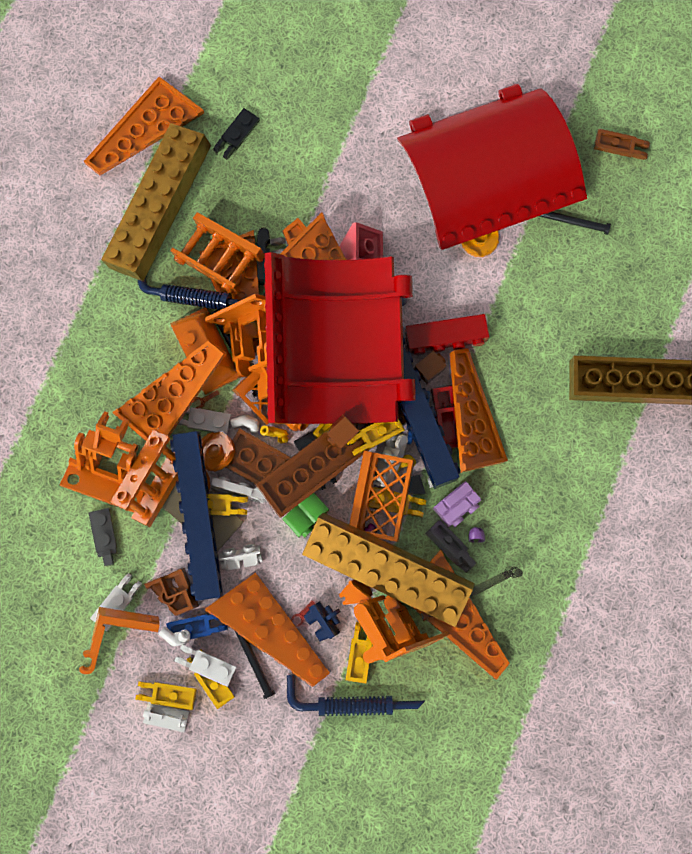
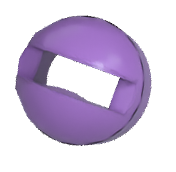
[468,527,485,542]

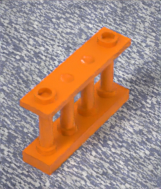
[170,212,265,295]
[110,430,178,528]

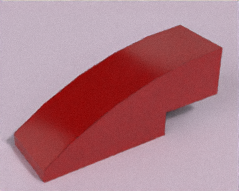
[431,385,458,448]

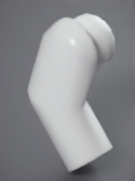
[230,415,260,433]
[158,627,190,646]

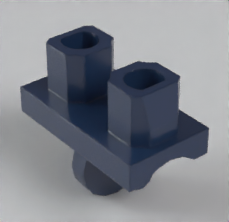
[304,601,341,642]

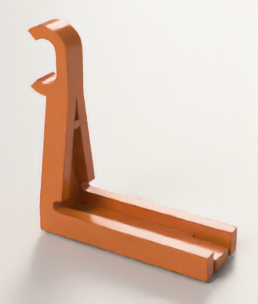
[79,607,160,674]

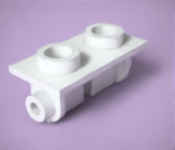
[219,544,262,571]
[143,702,189,732]

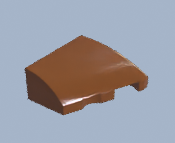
[144,568,199,616]

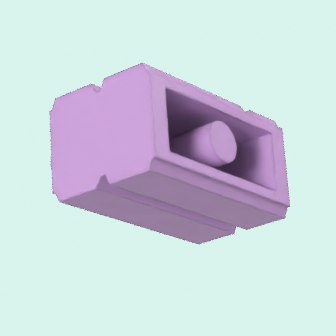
[433,481,481,528]

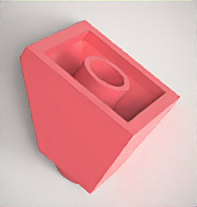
[339,222,383,260]

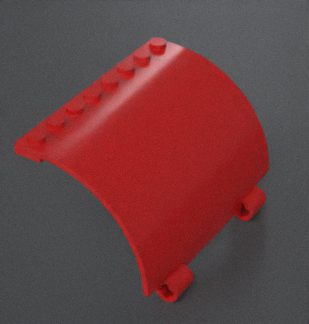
[397,84,587,250]
[264,252,416,424]

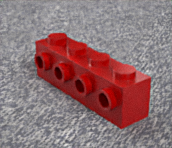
[405,314,489,355]

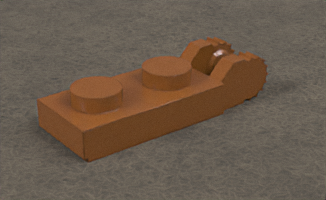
[594,129,650,160]

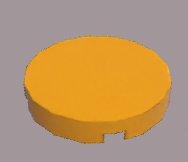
[461,231,499,257]

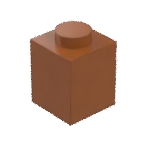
[414,351,447,384]
[326,414,359,448]

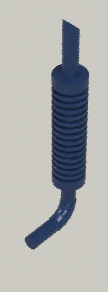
[138,275,241,310]
[287,675,426,716]

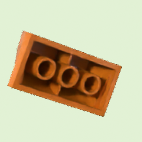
[170,308,241,395]

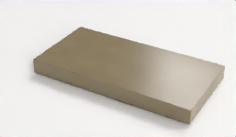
[163,479,243,552]

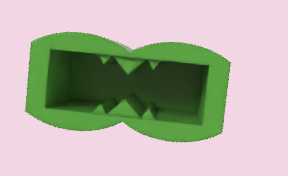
[282,493,329,538]

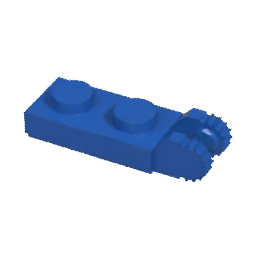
[166,614,228,640]

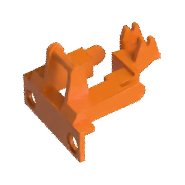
[205,294,268,400]
[60,411,145,513]
[339,579,449,663]

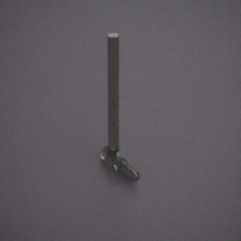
[420,566,523,622]

